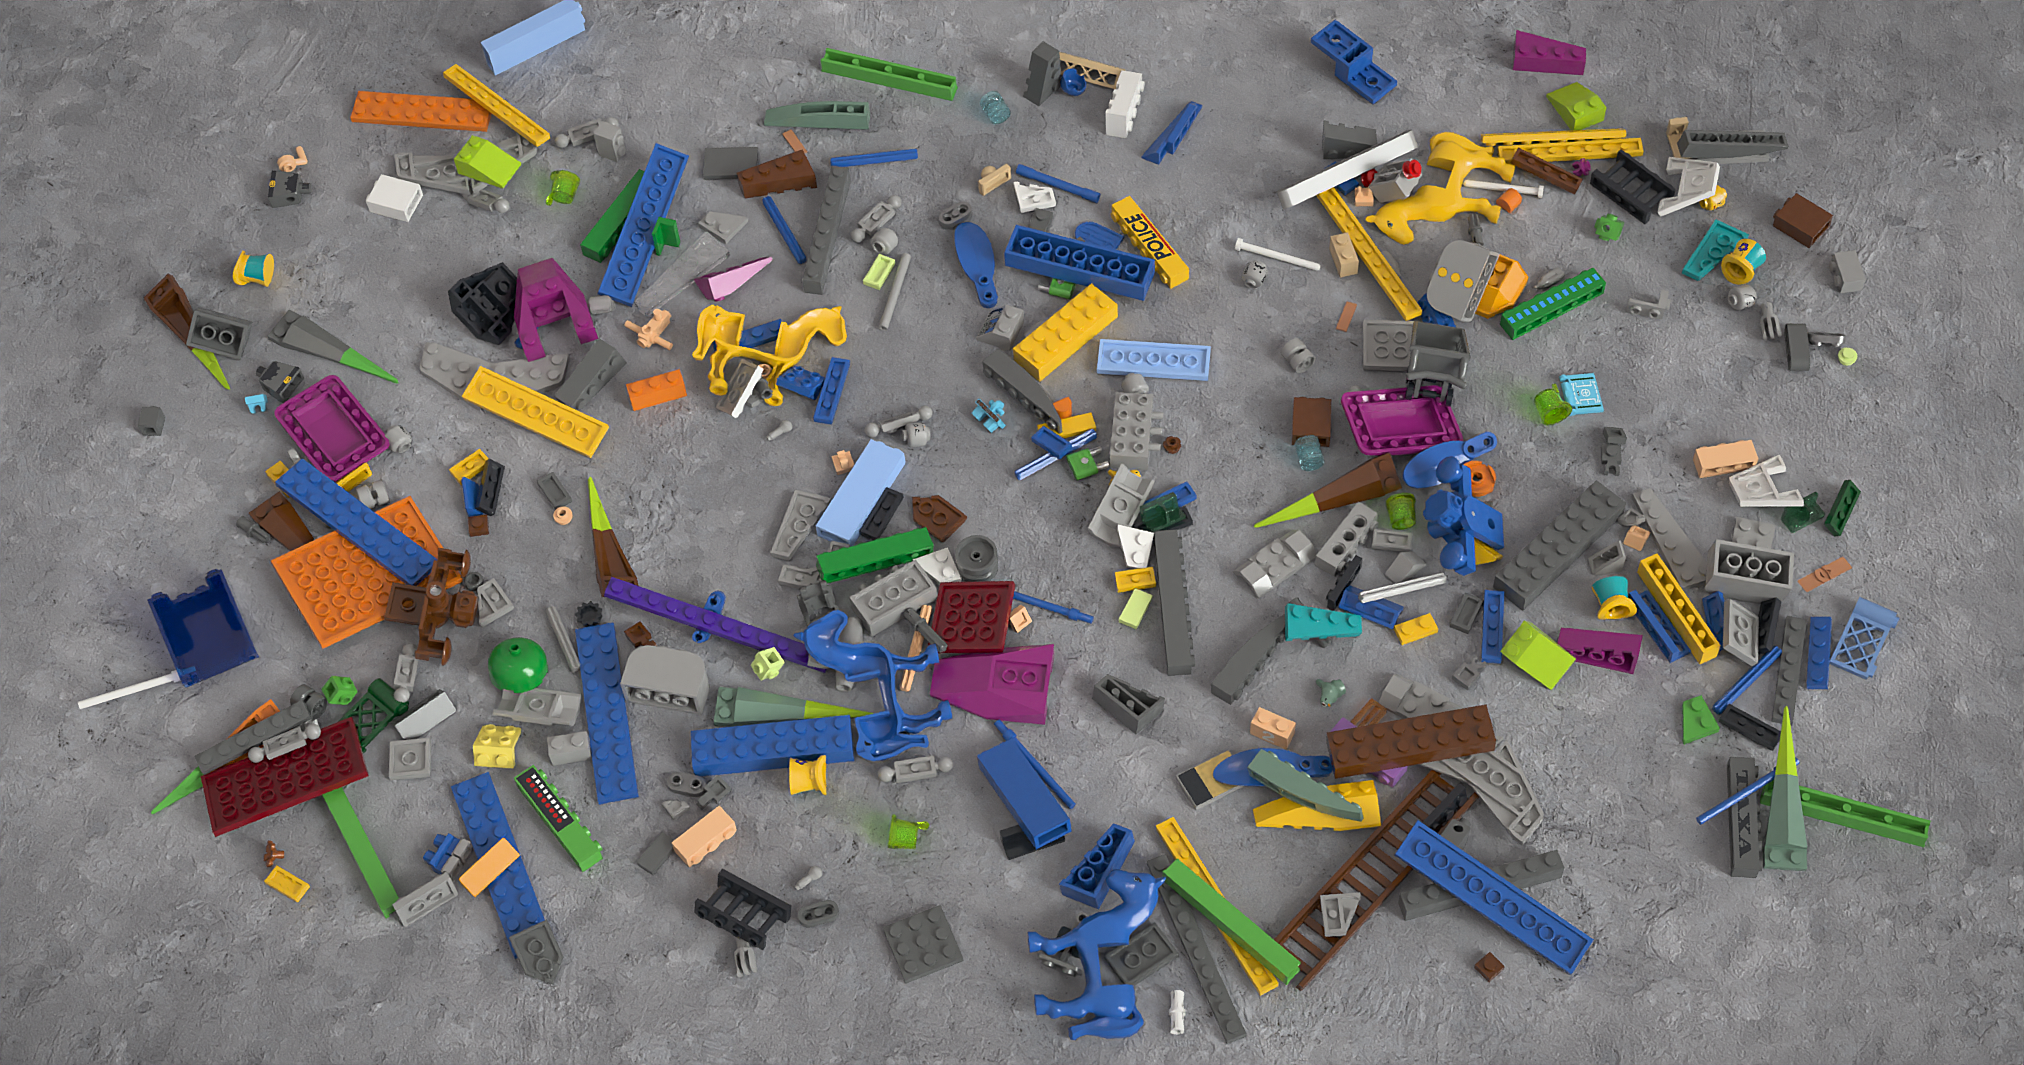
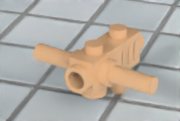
[624,309,673,350]

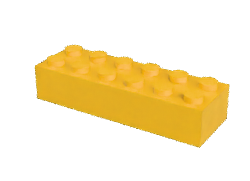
[1013,283,1118,382]

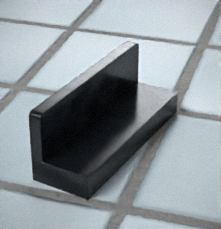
[1000,824,1065,860]

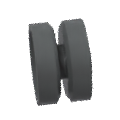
[955,535,998,582]

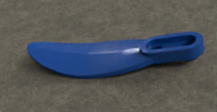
[955,222,998,308]
[1402,432,1497,489]
[1213,748,1333,786]

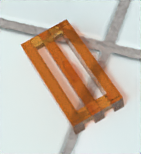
[1350,698,1387,727]

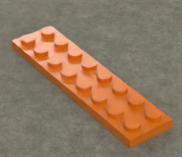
[350,91,492,132]

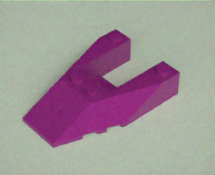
[514,258,599,362]

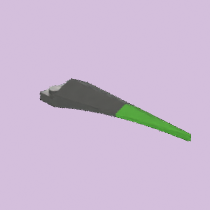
[268,310,398,384]

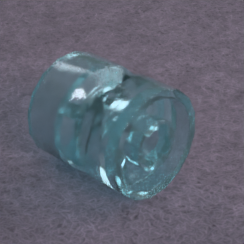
[980,91,1011,124]
[1295,435,1325,471]

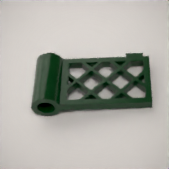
[338,678,409,754]

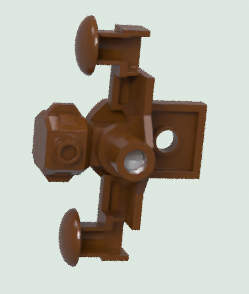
[384,548,478,666]

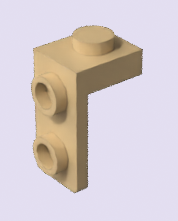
[1666,117,1690,159]

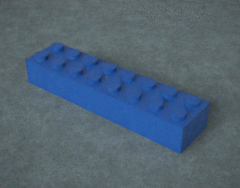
[1004,225,1155,301]
[691,715,854,777]

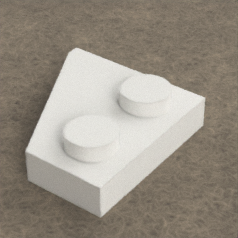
[1014,182,1056,213]
[1117,525,1154,569]
[913,547,961,585]

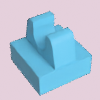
[245,394,268,414]

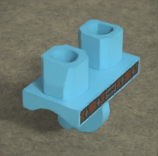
[972,399,1006,433]

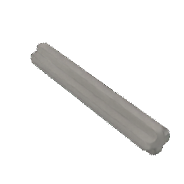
[546,606,580,672]

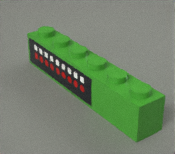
[514,765,603,872]

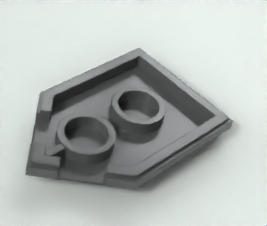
[509,919,564,985]

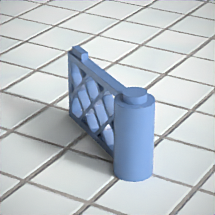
[1830,597,1899,680]

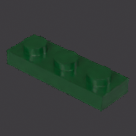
[1824,479,1861,537]

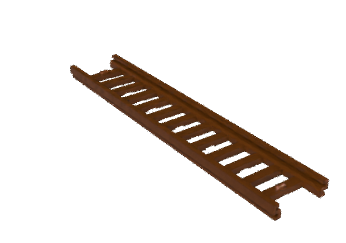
[1274,770,1479,991]

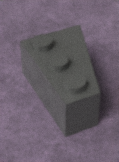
[1023,41,1061,106]
[1322,120,1377,160]
[1092,674,1165,734]

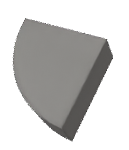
[1617,508,1646,526]
[662,800,690,820]

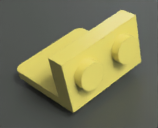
[473,724,521,768]

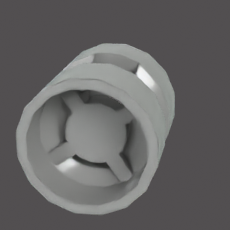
[1281,338,1316,373]
[356,479,390,509]

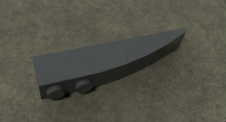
[1677,130,1789,158]

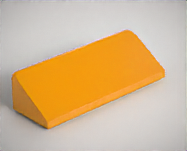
[459,838,520,897]

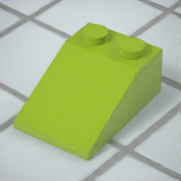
[1546,82,1607,130]
[454,135,521,189]
[1500,620,1576,690]

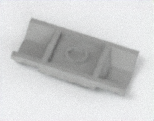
[1087,463,1155,547]
[1233,530,1317,599]
[1378,674,1463,719]
[493,688,581,726]

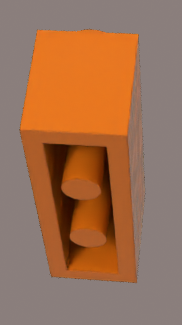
[626,369,687,411]

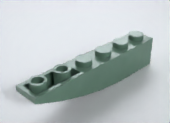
[764,101,870,129]
[1247,749,1364,822]

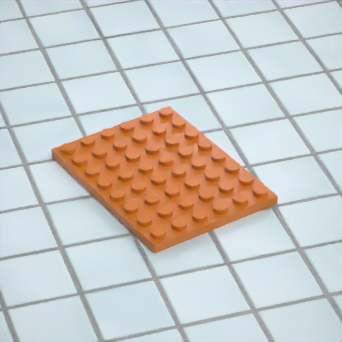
[271,496,463,649]

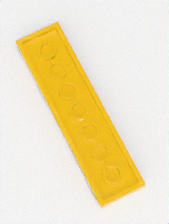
[462,366,609,458]

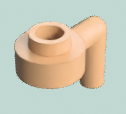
[277,146,308,172]

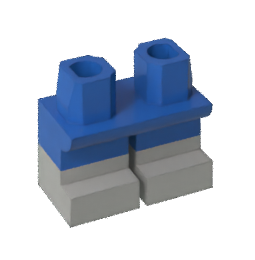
[423,833,473,882]

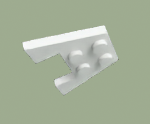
[1658,157,1720,217]
[1729,454,1804,507]

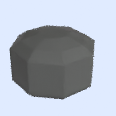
[464,572,484,591]

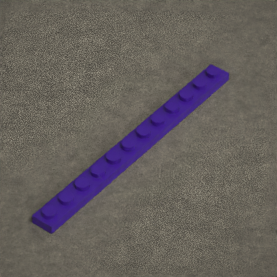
[604,577,827,673]

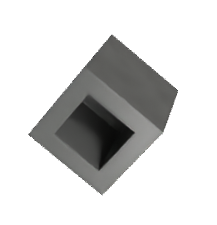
[138,406,165,436]

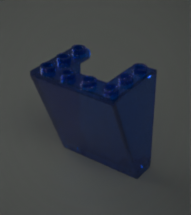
[147,569,260,688]

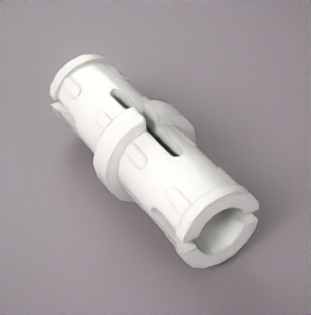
[1169,990,1186,1035]

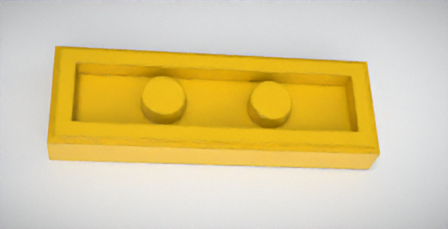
[1037,412,1096,438]

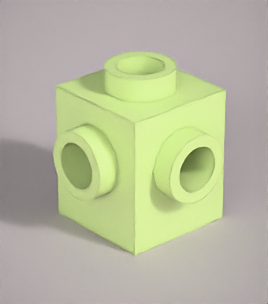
[751,647,785,681]

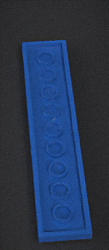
[598,143,689,307]
[275,458,437,586]
[575,622,639,805]
[451,772,545,959]
[1394,820,1594,975]

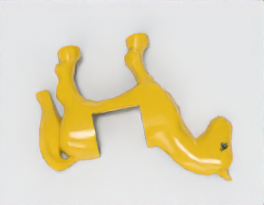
[1365,132,1515,245]
[692,305,847,406]

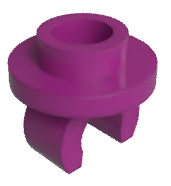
[1572,158,1591,176]

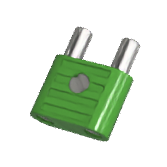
[1038,278,1076,300]
[1066,446,1109,481]

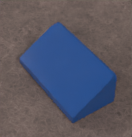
[461,477,483,517]

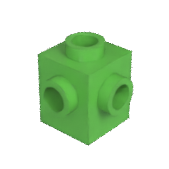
[1594,213,1625,241]
[321,676,358,705]

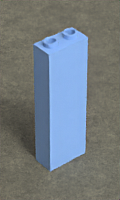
[481,0,585,75]
[816,439,905,547]

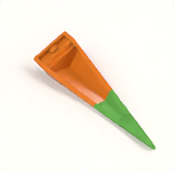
[151,699,292,814]

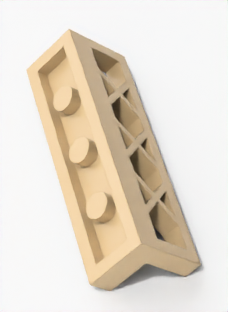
[1060,52,1126,89]

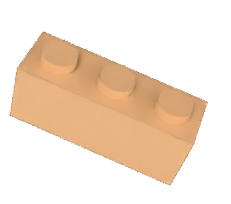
[1693,440,1758,478]
[672,806,737,868]

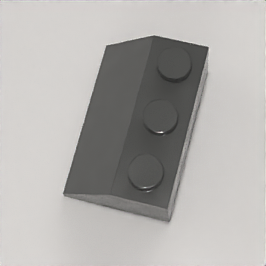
[186,307,253,360]

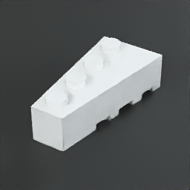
[1105,70,1145,138]

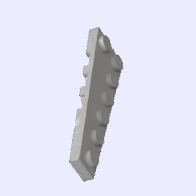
[1632,488,1707,591]

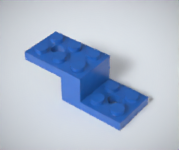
[1311,19,1397,104]

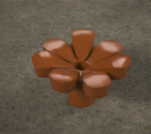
[263,840,284,867]

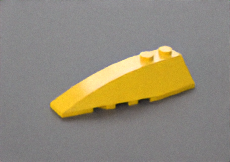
[1253,780,1381,831]

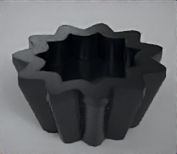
[575,601,603,627]

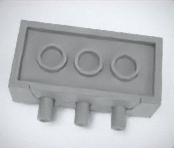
[1110,392,1163,470]
[850,560,937,637]

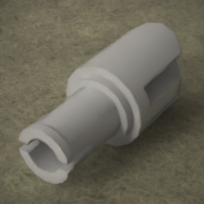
[586,295,616,315]
[1760,302,1782,340]
[734,937,757,978]

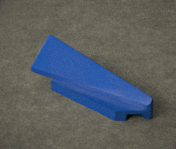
[1141,101,1202,165]

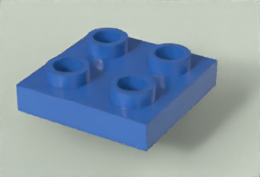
[776,366,825,400]

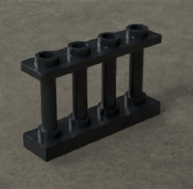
[1590,149,1676,225]
[694,869,792,950]

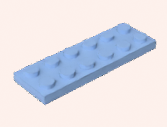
[1097,339,1211,381]

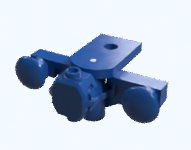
[1423,456,1504,576]

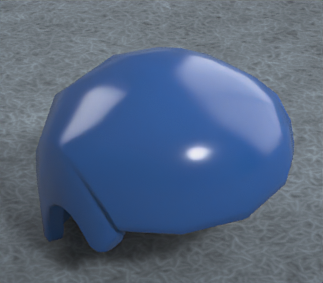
[1060,69,1087,96]

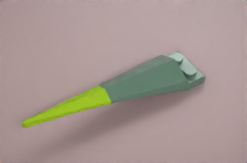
[714,687,873,727]
[1763,706,1807,871]

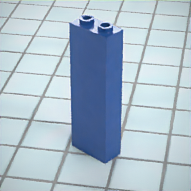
[977,738,1072,849]

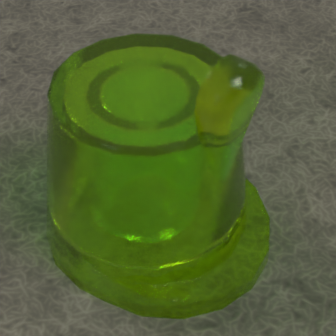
[546,170,580,206]
[1534,383,1573,425]
[1385,493,1416,530]
[888,814,929,849]

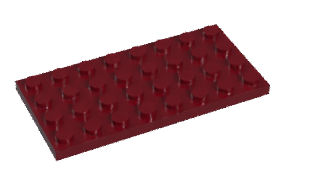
[201,717,369,837]

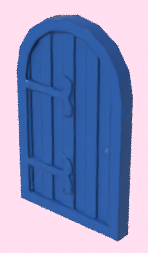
[1075,222,1124,250]

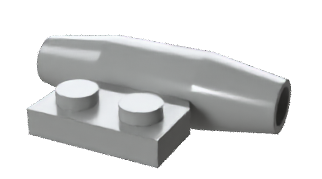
[807,617,863,692]

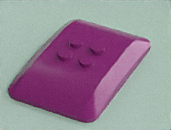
[274,375,389,482]
[1341,385,1463,456]

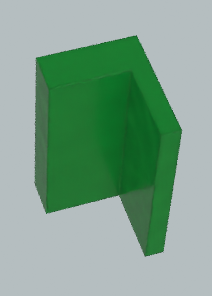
[652,217,680,256]

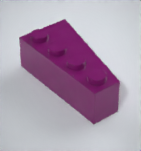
[1513,30,1586,75]
[1557,627,1643,674]

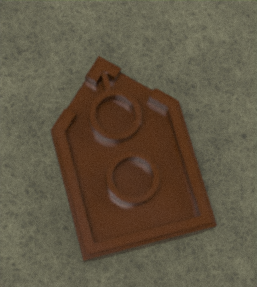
[912,495,967,542]

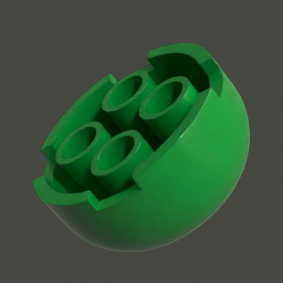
[488,637,548,693]

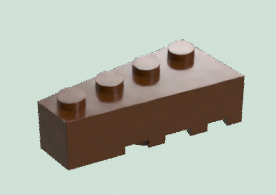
[736,149,817,199]

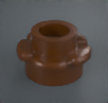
[1163,436,1181,454]

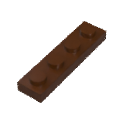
[1510,147,1583,195]

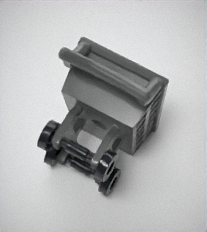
[1405,321,1471,407]

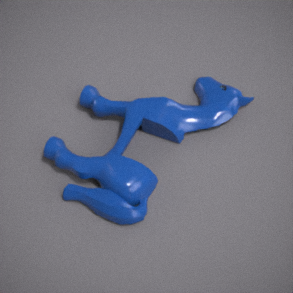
[793,610,953,761]
[1027,869,1166,1040]

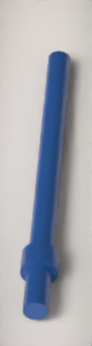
[1013,591,1094,624]
[994,720,1076,809]
[1696,757,1800,825]

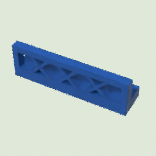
[1628,590,1691,663]

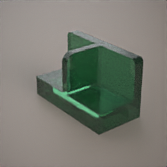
[1139,492,1186,533]
[1781,492,1825,533]

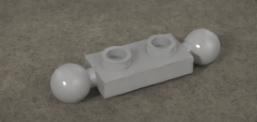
[555,117,618,148]
[462,187,510,213]
[851,195,902,242]
[865,405,933,437]
[393,643,419,703]
[248,724,321,763]
[878,756,953,783]

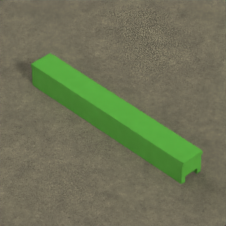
[821,48,958,101]
[1759,780,1931,848]
[323,787,399,918]
[1162,858,1301,985]

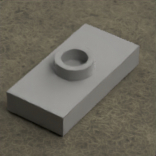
[1371,529,1412,552]

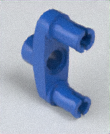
[692,590,726,643]

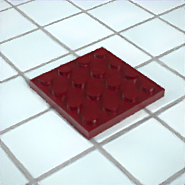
[928,581,1015,653]

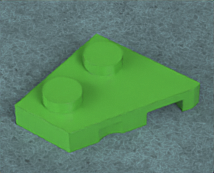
[1682,695,1720,744]

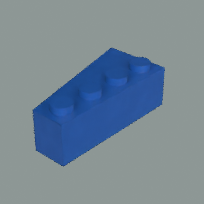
[1059,823,1135,910]

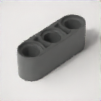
[1784,323,1810,371]

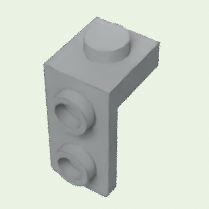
[1626,290,1671,320]

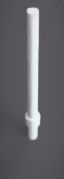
[78,666,197,709]

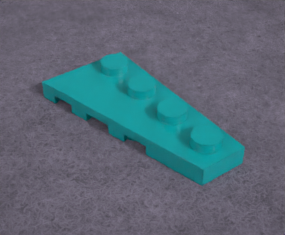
[1682,219,1749,281]
[1285,603,1362,641]

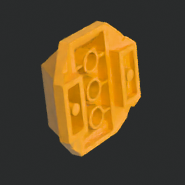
[1475,254,1529,319]

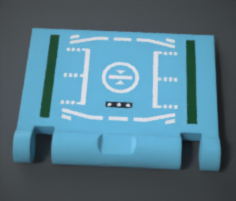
[1559,373,1604,416]

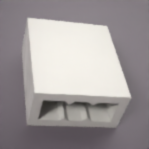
[366,174,423,222]

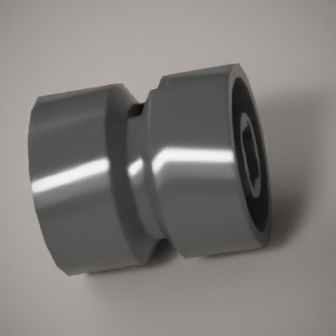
[290,684,328,719]

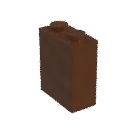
[1773,193,1833,248]
[1292,397,1332,447]

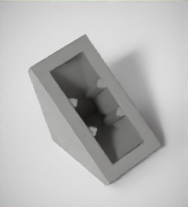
[1588,540,1626,575]
[1385,551,1426,584]

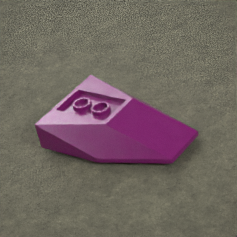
[930,644,1054,725]

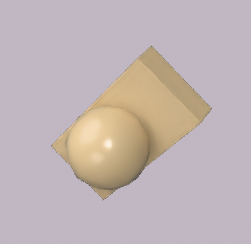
[978,164,1011,196]

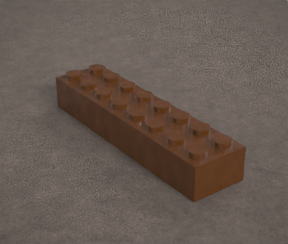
[1326,704,1496,779]

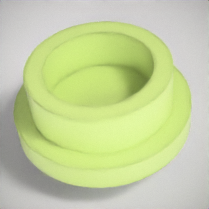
[1838,347,1857,366]

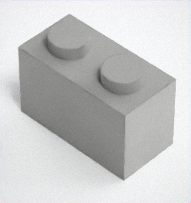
[593,121,626,162]
[1829,250,1866,293]
[547,731,592,766]

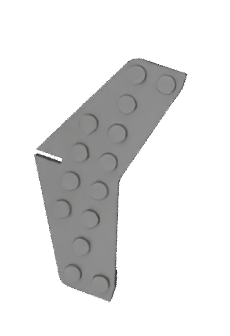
[394,132,537,195]
[420,342,570,412]
[1419,736,1544,845]

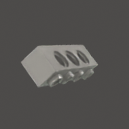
[1315,502,1378,577]

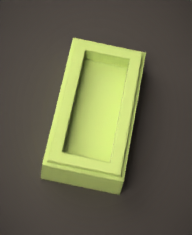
[863,254,895,290]
[1119,588,1153,629]

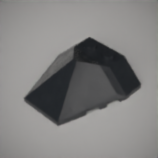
[448,262,517,345]

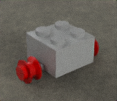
[1361,158,1423,203]

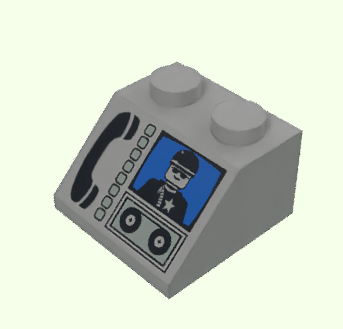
[976,304,1024,351]

